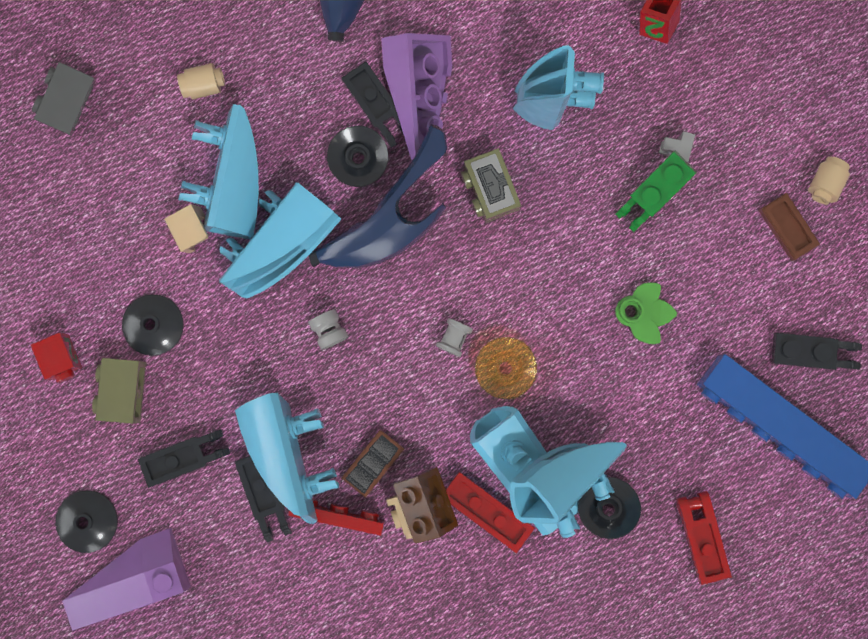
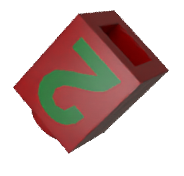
[639,0,682,44]
[30,332,82,383]

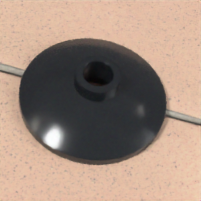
[327,126,389,187]
[122,294,184,356]
[578,477,641,539]
[55,490,118,553]

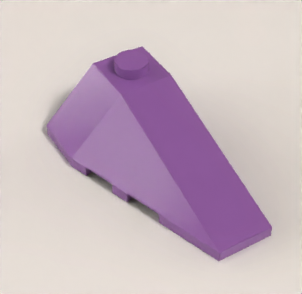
[381,33,452,160]
[62,528,191,631]

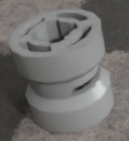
[308,309,349,350]

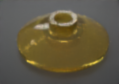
[475,337,537,399]

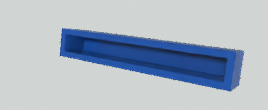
[697,354,868,499]

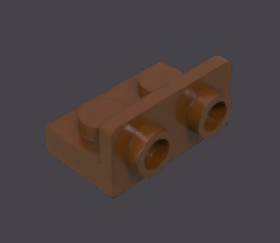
[394,467,459,544]

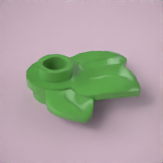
[615,283,677,344]

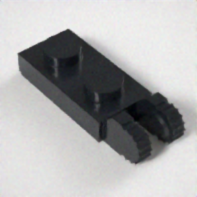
[341,61,404,148]
[771,333,862,370]
[138,430,230,488]
[234,456,292,542]

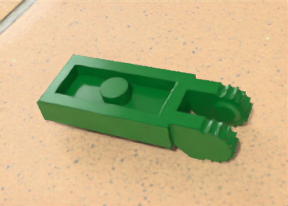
[615,150,697,232]

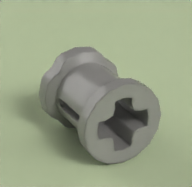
[436,318,473,357]

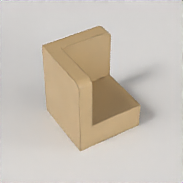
[164,204,208,253]

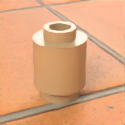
[177,63,225,100]
[808,157,850,205]

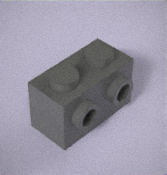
[32,62,96,136]

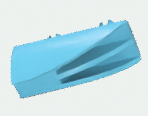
[513,45,604,130]
[178,104,259,240]
[219,182,341,298]
[235,393,339,524]
[470,406,578,535]
[510,442,627,538]

